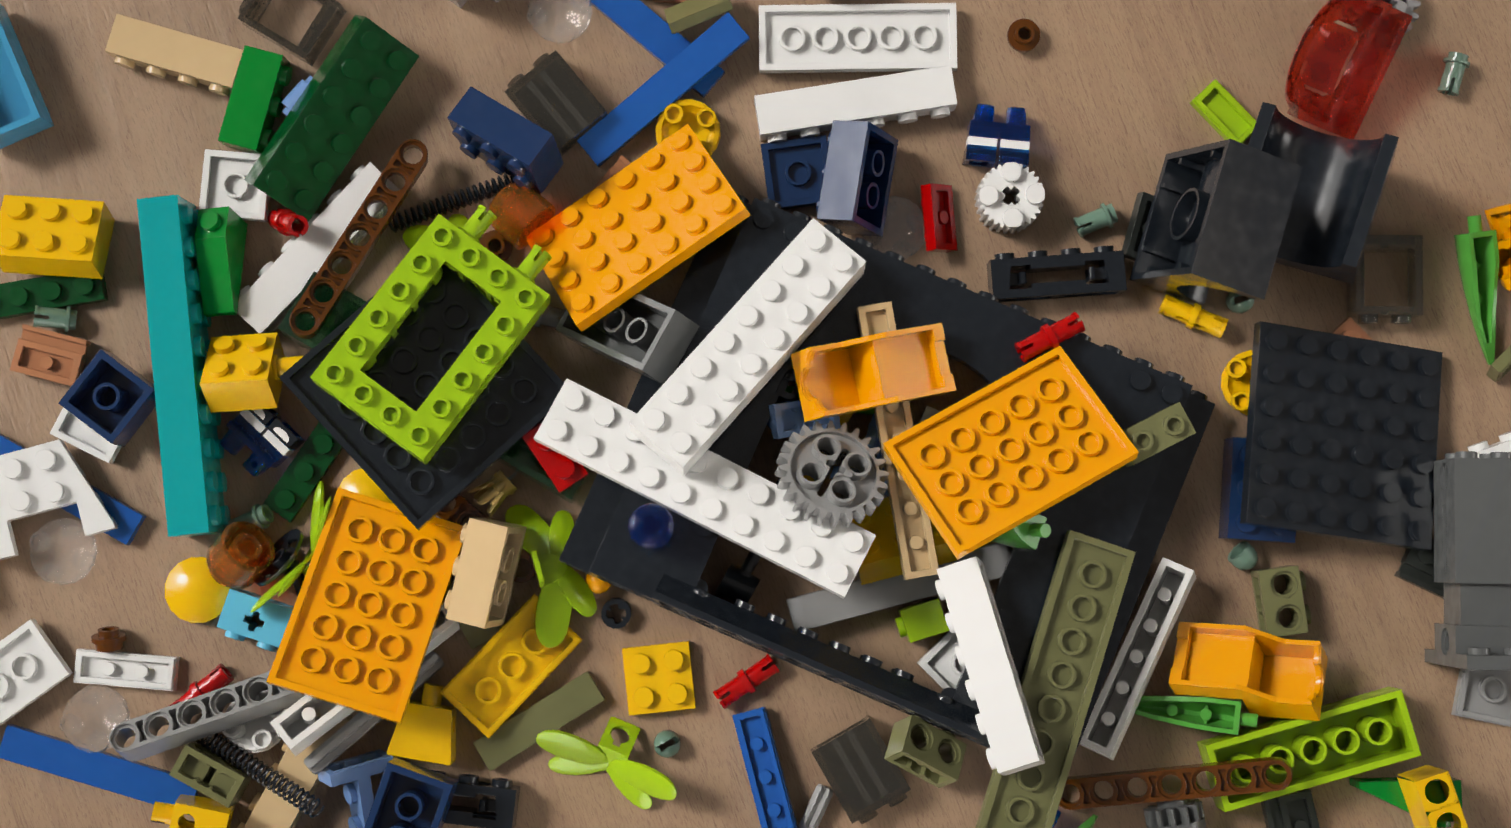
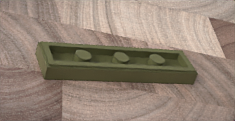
[473,671,605,771]

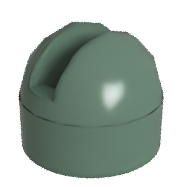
[1226,292,1255,314]
[1228,541,1258,570]
[654,730,681,758]

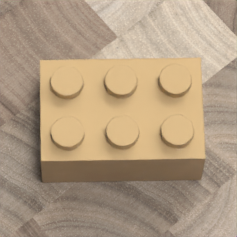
[444,517,527,629]

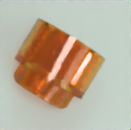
[488,183,556,250]
[206,521,275,588]

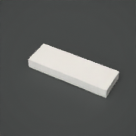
[73,648,180,691]

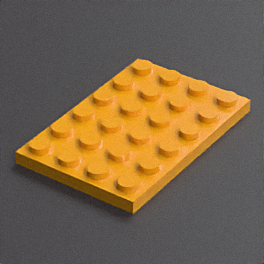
[525,124,751,332]
[883,346,1139,560]
[266,487,464,724]

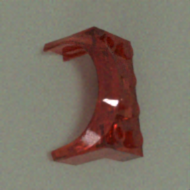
[1285,0,1413,139]

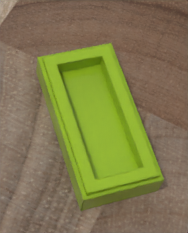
[1189,79,1256,143]

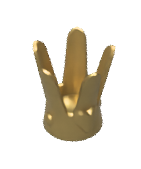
[468,470,517,518]

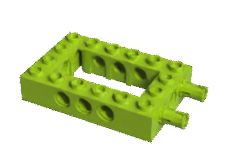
[310,204,552,465]

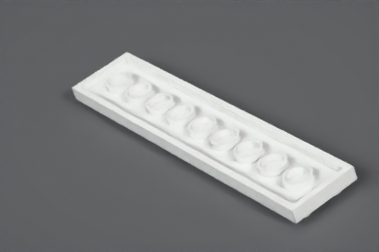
[534,378,876,599]

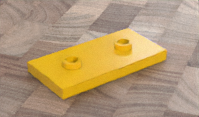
[440,594,582,739]

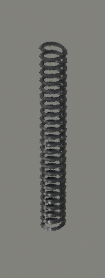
[389,173,521,233]
[196,733,325,818]

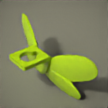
[250,481,331,613]
[505,504,597,648]
[536,717,677,809]

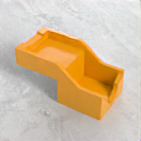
[790,323,956,422]
[1168,622,1328,721]

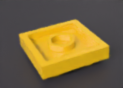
[622,641,696,716]

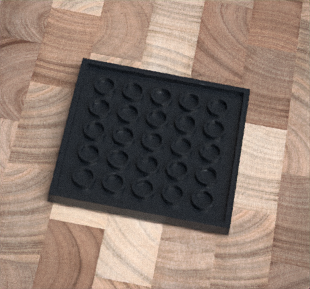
[279,264,564,531]
[1240,321,1443,551]

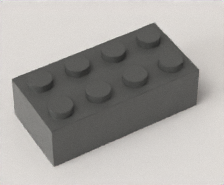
[555,294,700,385]

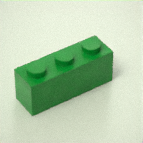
[218,45,292,154]

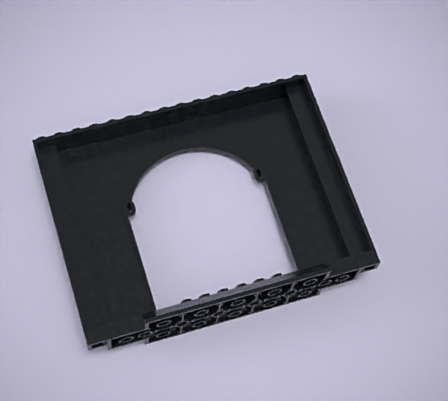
[559,194,1215,756]

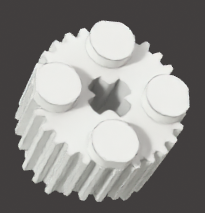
[974,162,1045,234]

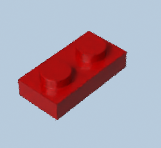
[921,183,958,253]
[523,423,588,493]

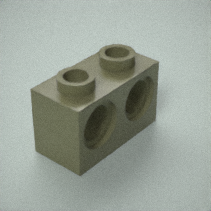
[1123,402,1196,467]
[1250,565,1311,637]
[884,715,967,788]
[169,741,252,808]

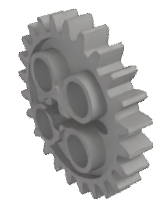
[775,420,889,529]

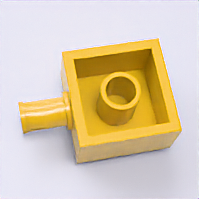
[200,332,303,413]

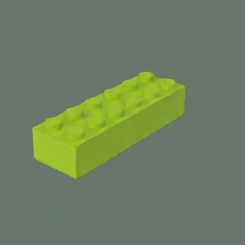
[1197,687,1422,812]

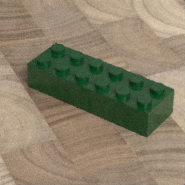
[244,15,419,222]

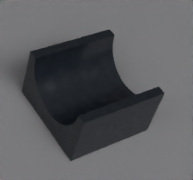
[1248,102,1399,284]
[1129,139,1303,305]

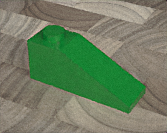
[195,206,248,317]
[1349,777,1462,828]

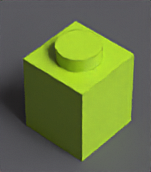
[895,597,949,643]

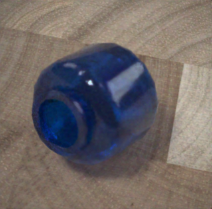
[628,503,675,550]

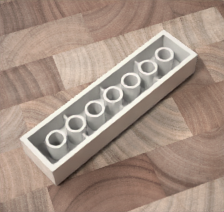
[629,218,866,477]

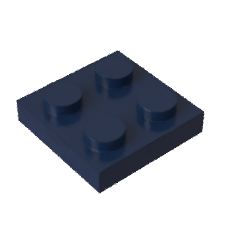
[761,135,828,209]

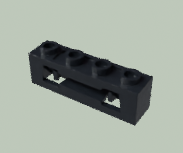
[986,246,1127,303]
[381,770,520,828]

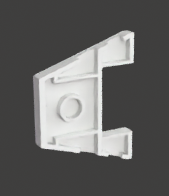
[0,439,118,560]

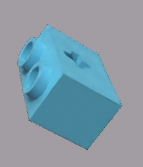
[216,588,294,652]

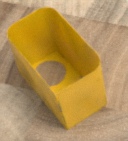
[1397,765,1468,828]

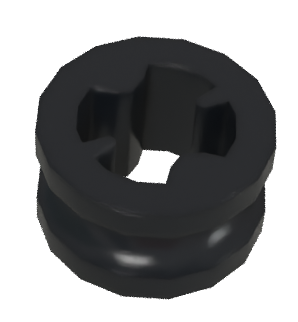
[601,598,631,629]

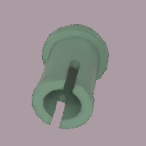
[1437,52,1470,96]
[1073,203,1118,238]
[33,305,77,333]
[228,504,274,539]

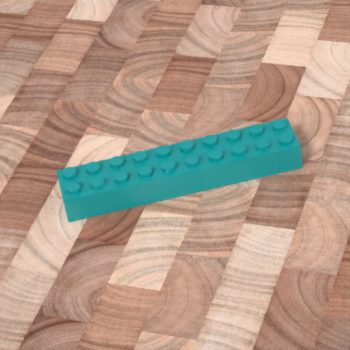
[137,195,230,537]

